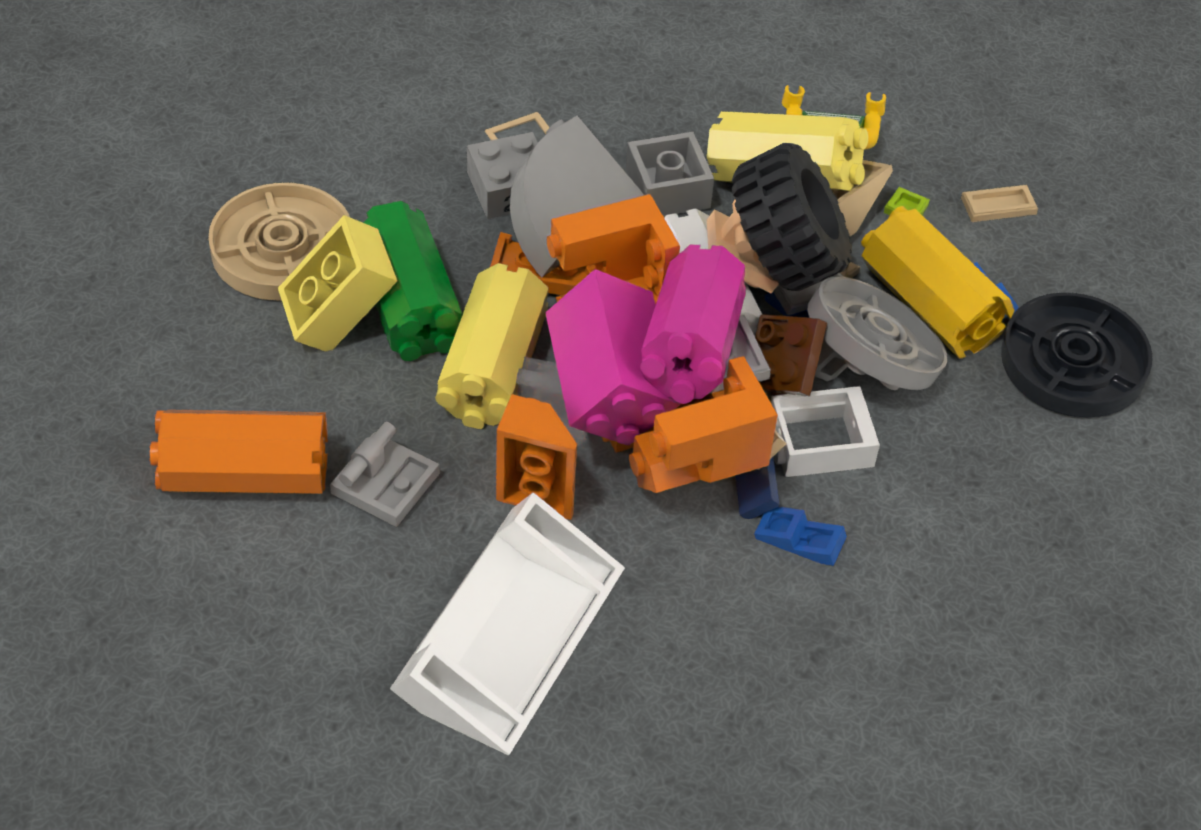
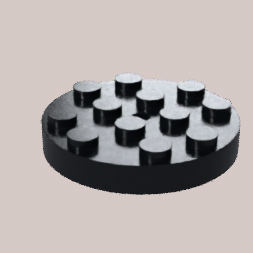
[1001,293,1153,418]

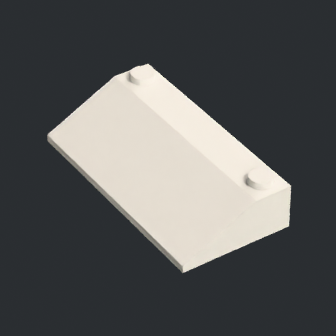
[390,492,625,755]

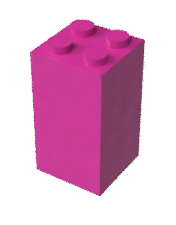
[545,269,681,446]

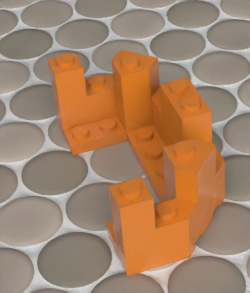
[547,194,778,493]

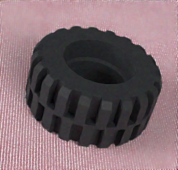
[732,143,852,291]

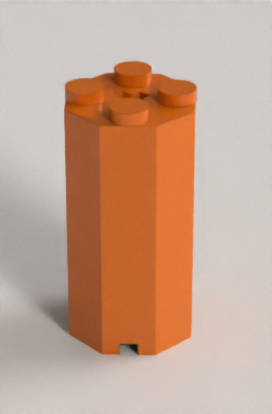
[150,410,328,494]

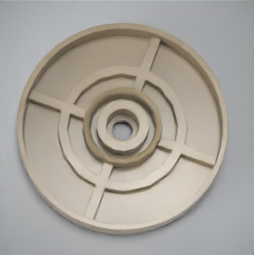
[209,183,350,300]

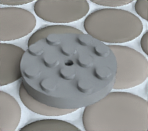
[808,277,947,390]

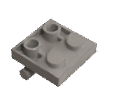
[330,422,440,527]

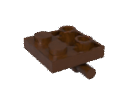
[755,315,827,396]

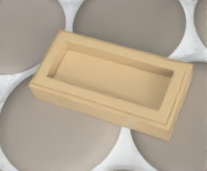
[961,185,1038,222]

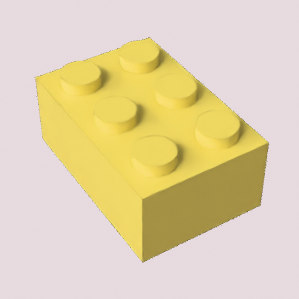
[278,215,397,351]

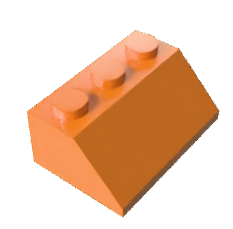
[496,394,577,520]

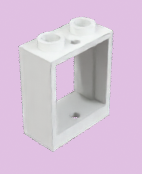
[771,386,880,477]

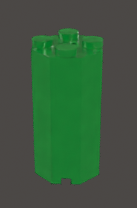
[359,201,462,361]

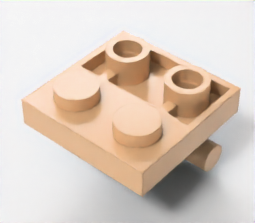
[707,200,779,293]

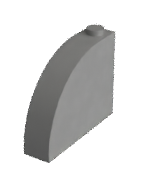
[510,116,644,278]

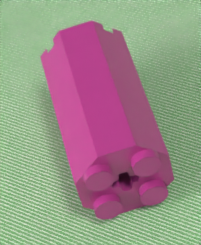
[640,244,746,404]

